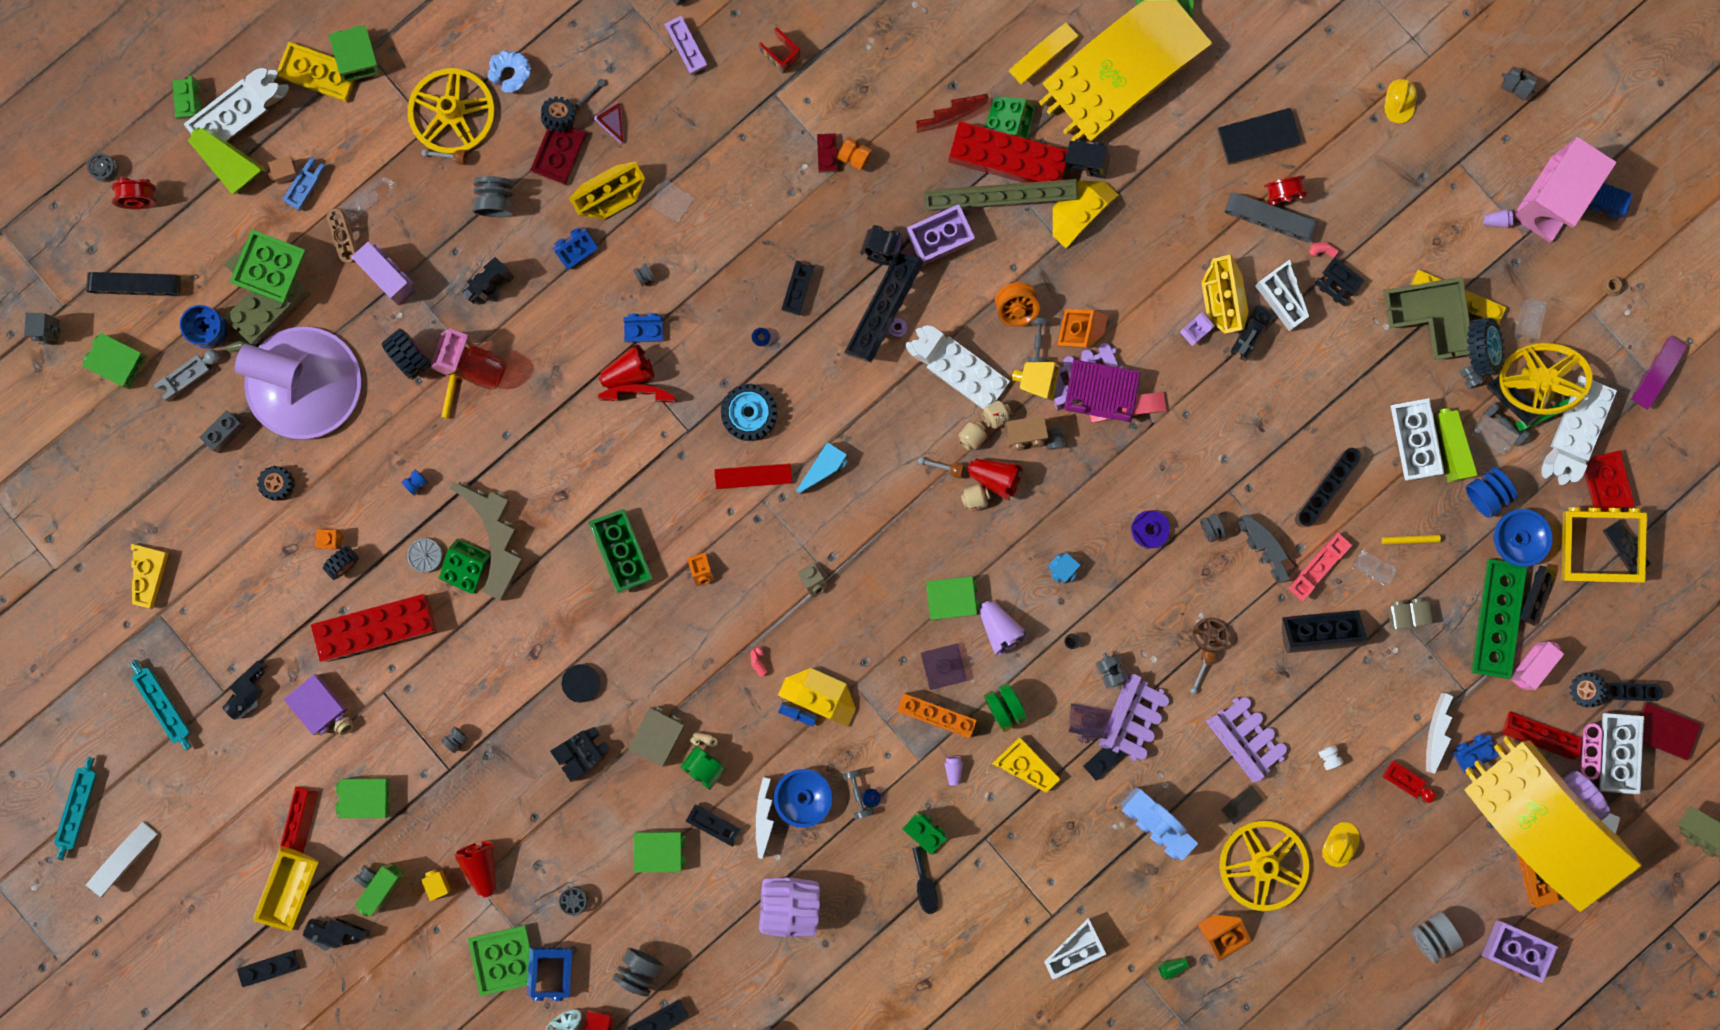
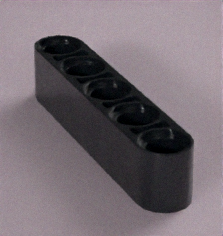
[86,272,181,296]
[1295,448,1361,528]

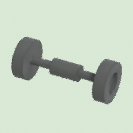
[1027,318,1050,362]
[1483,401,1530,447]
[842,769,873,819]

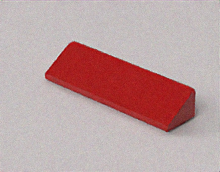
[714,463,792,489]
[1502,711,1582,760]
[280,786,319,853]

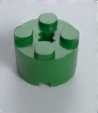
[680,746,726,790]

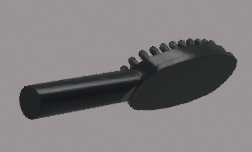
[912,846,938,914]

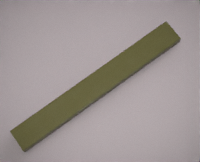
[924,179,1078,210]

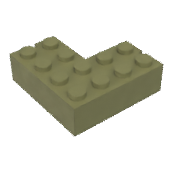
[224,243,311,347]
[1382,277,1470,360]
[1677,806,1720,861]

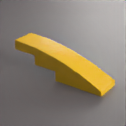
[1009,23,1078,85]

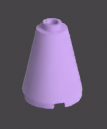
[979,601,1028,656]

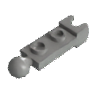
[154,350,219,401]

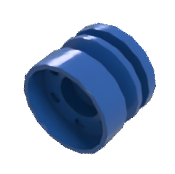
[180,305,228,349]
[1465,467,1518,518]

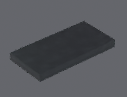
[1217,107,1301,165]

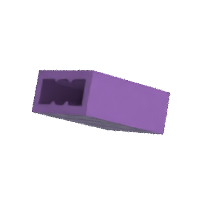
[284,674,347,735]

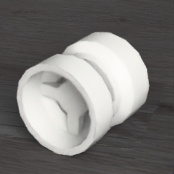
[1318,745,1344,770]

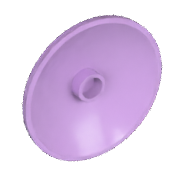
[235,327,362,440]

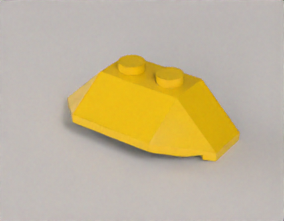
[569,161,645,220]
[1052,180,1119,249]
[1201,254,1248,334]
[778,668,856,727]

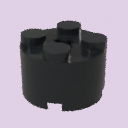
[860,225,903,266]

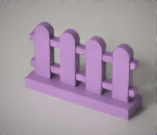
[1054,343,1123,411]
[1099,674,1169,761]
[1206,697,1287,782]

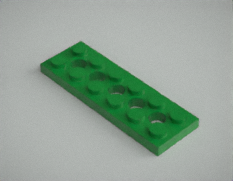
[1471,559,1527,679]

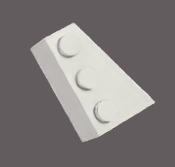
[1255,260,1309,331]

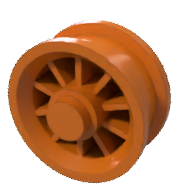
[995,282,1040,327]

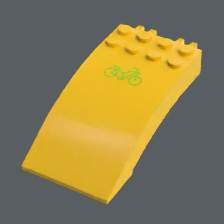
[1039,0,1213,143]
[1464,736,1642,912]

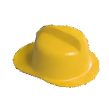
[1384,79,1417,124]
[1322,822,1360,867]

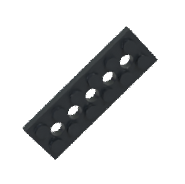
[844,254,924,363]

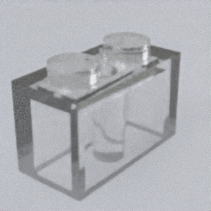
[1514,298,1548,343]

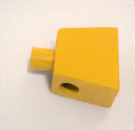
[1012,362,1060,401]

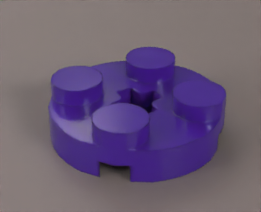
[1130,510,1170,549]

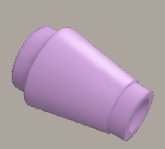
[1484,209,1513,228]
[944,756,963,785]

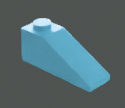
[796,442,848,494]

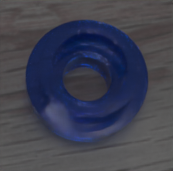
[752,328,771,347]
[862,788,881,808]

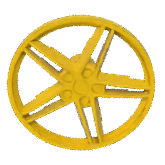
[407,68,495,154]
[1499,343,1592,415]
[1219,821,1309,911]

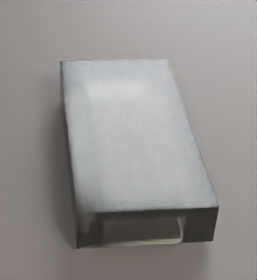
[1220,785,1263,825]

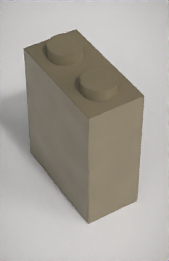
[628,706,685,767]

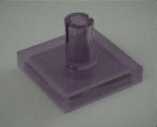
[920,643,967,690]
[1068,703,1109,743]

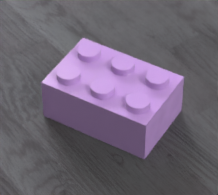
[906,204,975,266]
[352,242,415,305]
[1481,920,1557,983]

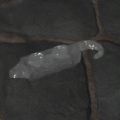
[333,177,394,227]

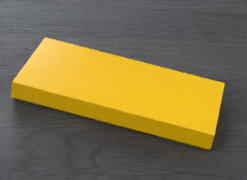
[277,41,356,103]

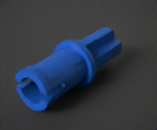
[778,702,817,727]

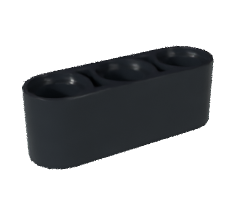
[1605,682,1663,701]

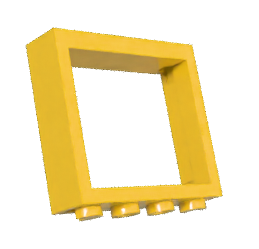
[1561,507,1647,583]

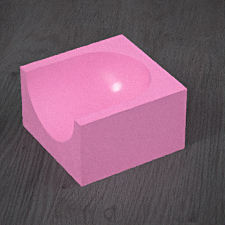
[1513,137,1616,242]

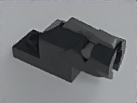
[1230,305,1274,361]
[222,660,268,720]
[303,917,370,951]

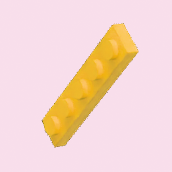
[1411,270,1506,325]

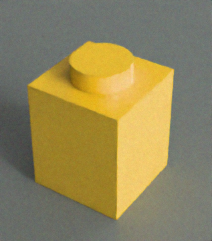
[421,869,452,901]

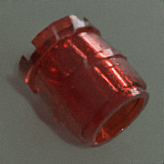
[454,342,507,390]

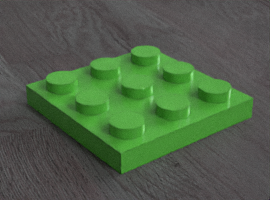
[230,229,307,304]
[468,925,538,996]

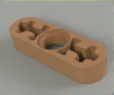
[327,208,358,263]

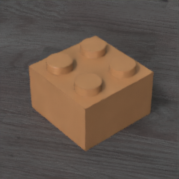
[1003,415,1048,451]

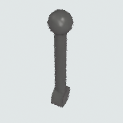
[575,79,605,109]

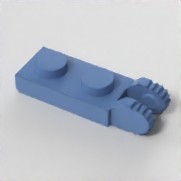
[283,157,326,211]

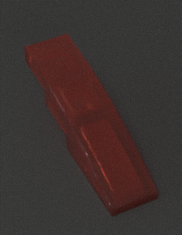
[915,94,989,133]

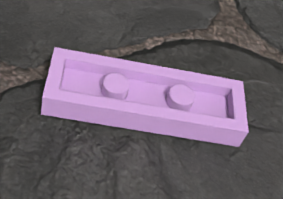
[665,16,707,75]

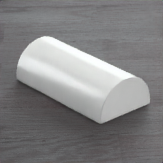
[1390,398,1444,481]
[1599,713,1644,794]

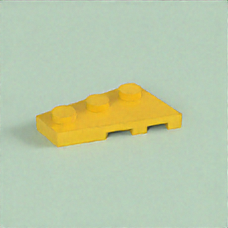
[131,544,169,609]
[992,737,1060,792]

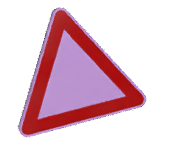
[594,102,624,144]

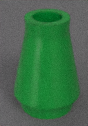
[1158,958,1189,981]

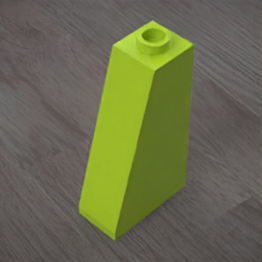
[188,127,266,194]
[1434,408,1477,483]

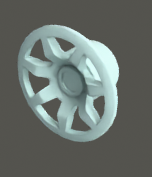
[545,1009,582,1030]

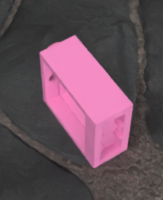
[429,328,468,375]
[1510,641,1564,690]

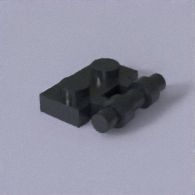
[1314,257,1365,306]

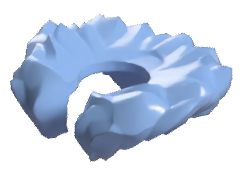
[488,50,531,93]

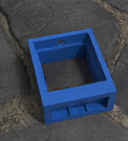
[527,947,572,1001]

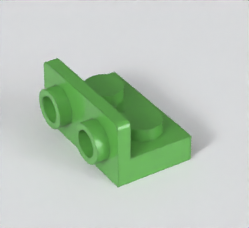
[173,75,202,119]

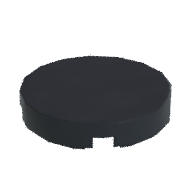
[561,664,600,703]

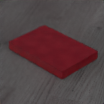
[530,127,587,186]
[1639,703,1701,760]

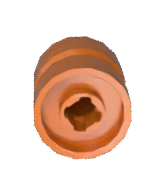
[837,137,872,171]

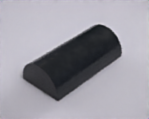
[1282,610,1368,653]

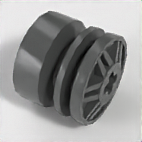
[472,176,514,217]
[612,947,664,997]

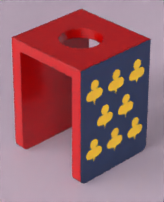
[759,27,801,73]

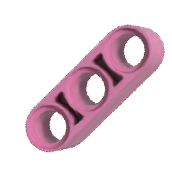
[1581,724,1602,780]

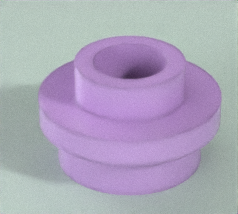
[889,318,907,337]

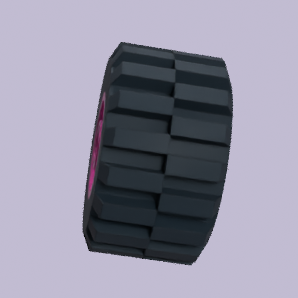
[382,328,431,380]

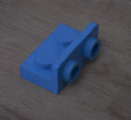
[552,227,598,270]
[623,313,663,343]
[1452,733,1499,773]

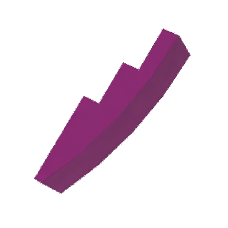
[1631,336,1687,410]

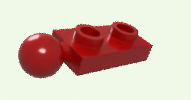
[1382,761,1437,803]

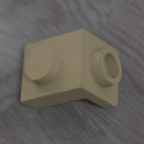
[797,562,828,597]

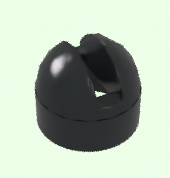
[1064,633,1080,649]

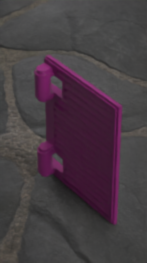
[1064,359,1141,423]

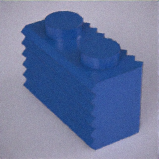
[1588,183,1633,219]

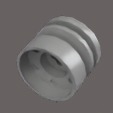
[1411,911,1463,964]

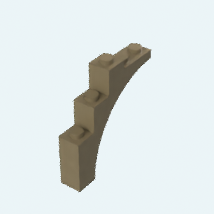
[450,481,524,601]

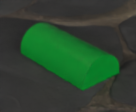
[588,509,653,594]

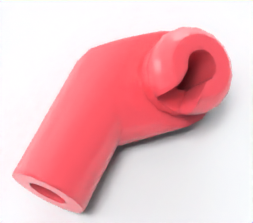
[1309,242,1339,258]
[750,647,768,677]

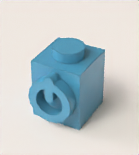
[1048,553,1080,583]

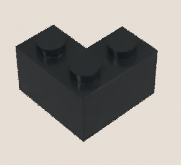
[1065,139,1110,179]

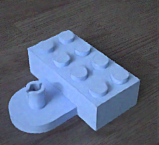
[1120,787,1198,861]

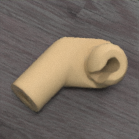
[690,732,718,747]

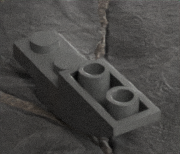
[1238,515,1289,583]

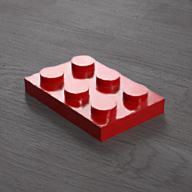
[1584,450,1635,512]

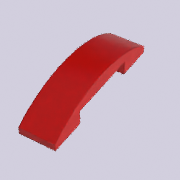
[598,384,676,403]

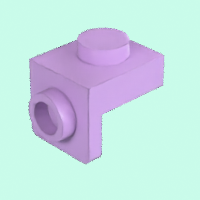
[1180,312,1214,346]

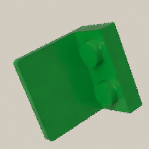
[985,96,1036,139]
[439,538,491,594]
[902,811,948,855]

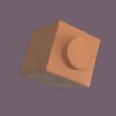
[267,155,299,184]

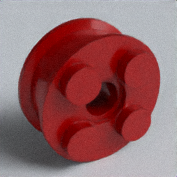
[1264,175,1309,205]
[112,178,156,210]

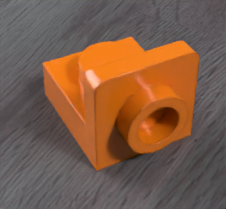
[315,529,343,550]
[687,553,714,586]

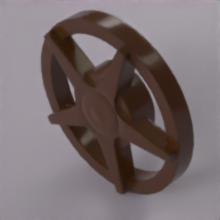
[1192,618,1229,652]

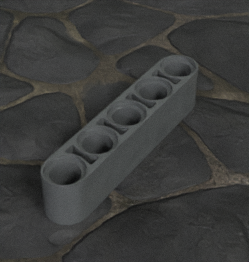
[1224,193,1318,243]

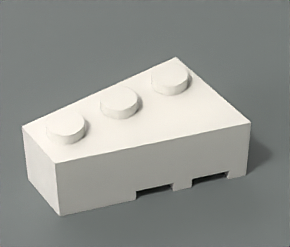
[1044,918,1106,980]

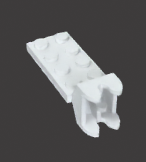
[184,68,289,141]
[906,325,1010,410]
[1541,376,1617,485]

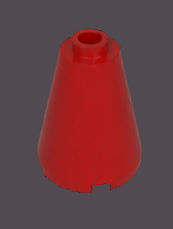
[599,344,654,389]
[967,458,1023,501]
[454,841,496,898]

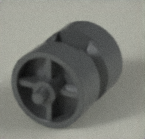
[1500,66,1537,101]
[1095,653,1129,690]

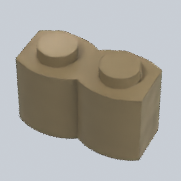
[1388,598,1433,630]

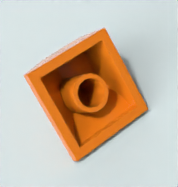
[1057,309,1108,348]
[1197,914,1251,961]

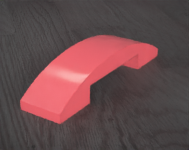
[1090,392,1167,423]
[1288,533,1352,602]

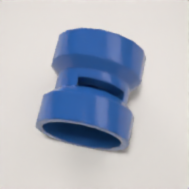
[401,469,428,496]

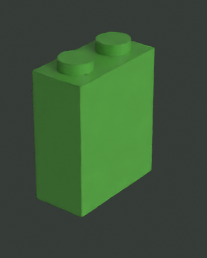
[328,25,380,83]
[82,332,147,389]
[926,576,980,620]
[336,778,390,818]
[634,831,686,872]
[355,863,406,917]

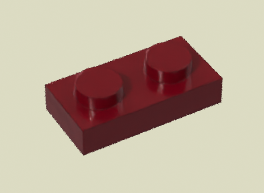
[817,133,837,173]

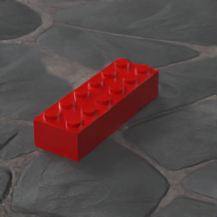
[948,121,1067,183]
[310,594,437,662]

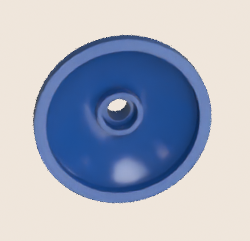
[1493,509,1552,567]
[774,769,832,828]

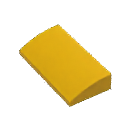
[253,846,318,932]

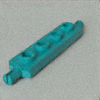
[130,660,192,751]
[54,757,98,860]

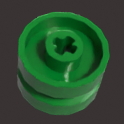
[983,683,1028,732]

